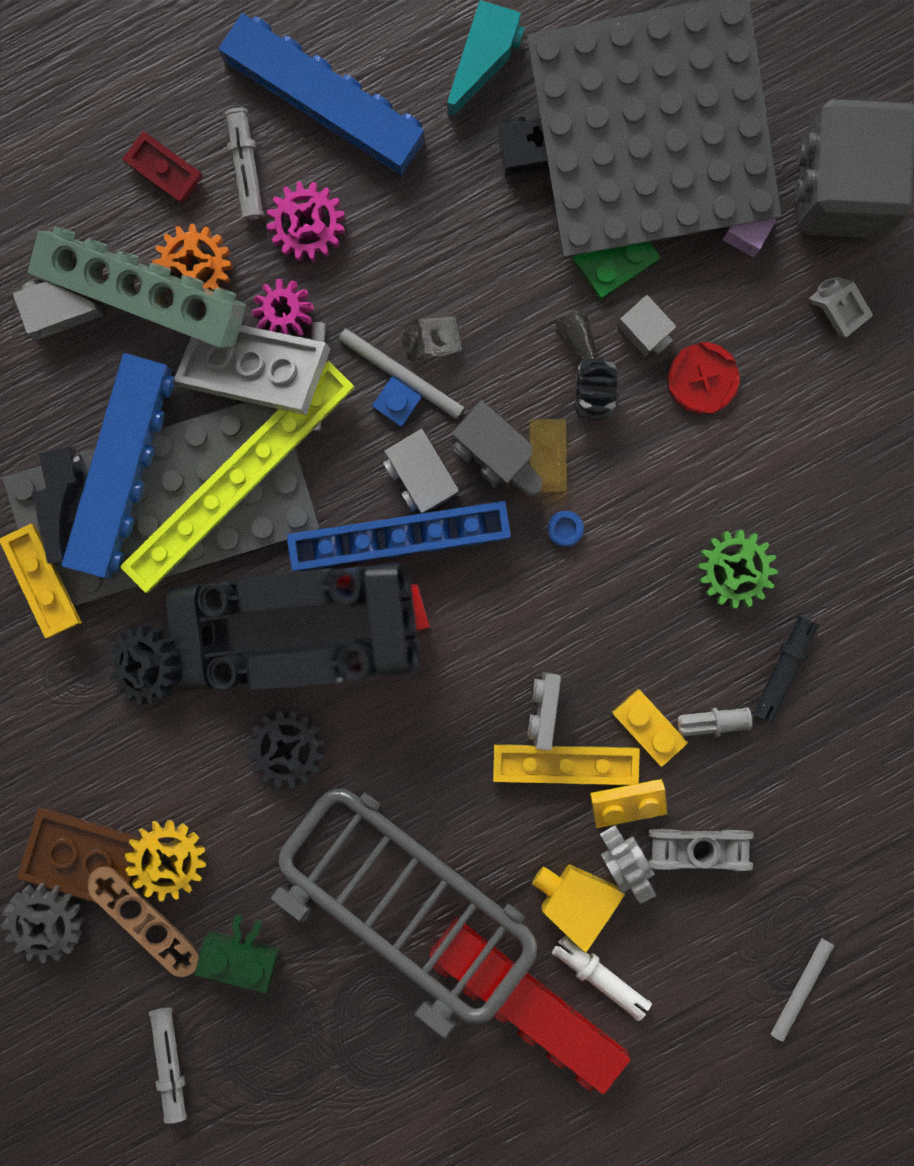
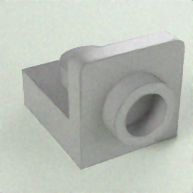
[809,277,873,338]

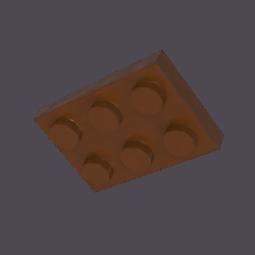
[17,807,142,910]

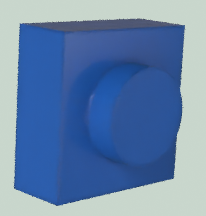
[372,377,422,428]

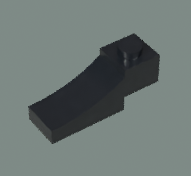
[32,446,86,565]

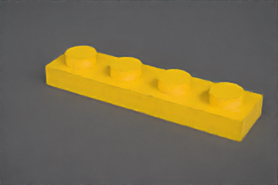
[493,744,640,785]

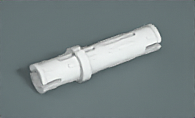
[552,935,652,1021]

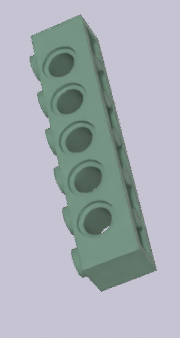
[27,227,247,348]

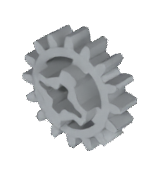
[600,826,656,904]

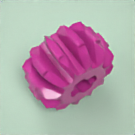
[252,279,314,337]

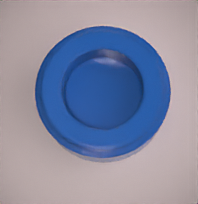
[547,511,584,547]

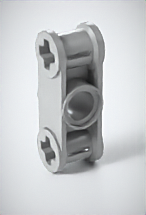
[648,829,754,871]

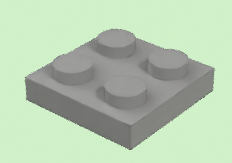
[528,672,561,750]

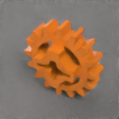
[152,224,233,294]

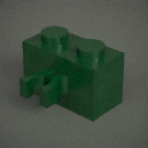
[194,914,280,993]

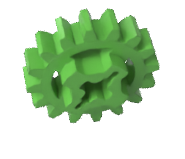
[697,530,778,608]

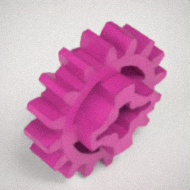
[267,181,345,262]

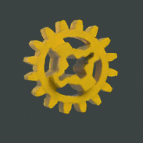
[125,820,206,901]

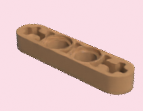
[88,866,199,977]

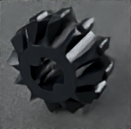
[575,359,618,421]

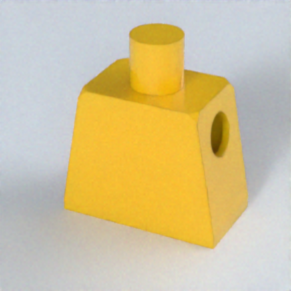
[532,864,625,952]

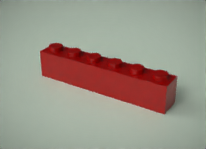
[429,917,631,1095]

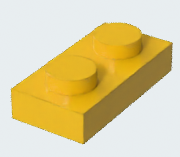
[612,689,688,767]
[590,779,667,828]

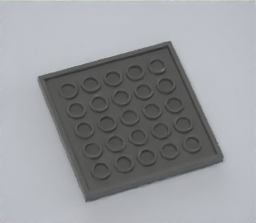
[527,0,782,257]

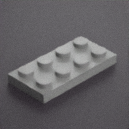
[175,317,331,415]

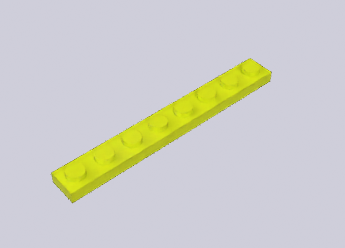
[120,361,355,593]

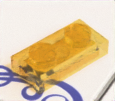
[529,419,567,492]

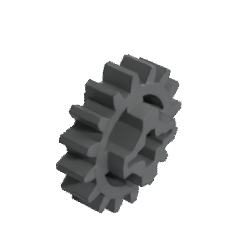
[1,883,84,964]

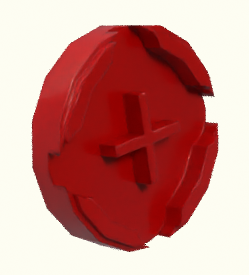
[667,342,740,415]

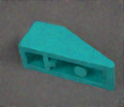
[447,0,525,116]

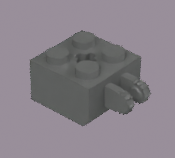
[452,400,544,497]

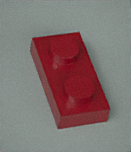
[122,131,203,205]

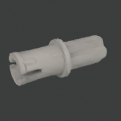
[678,707,752,737]

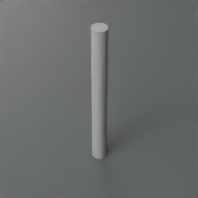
[338,328,465,419]

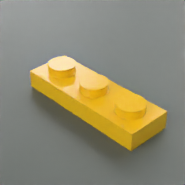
[0,523,82,639]

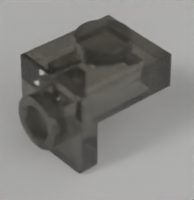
[402,316,462,362]

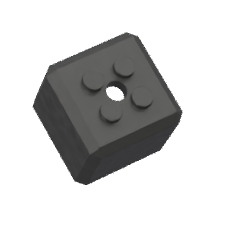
[795,99,914,239]

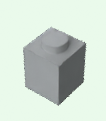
[617,295,676,357]

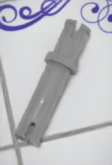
[225,108,265,221]
[149,1008,187,1124]

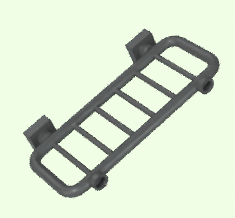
[271,789,537,1038]

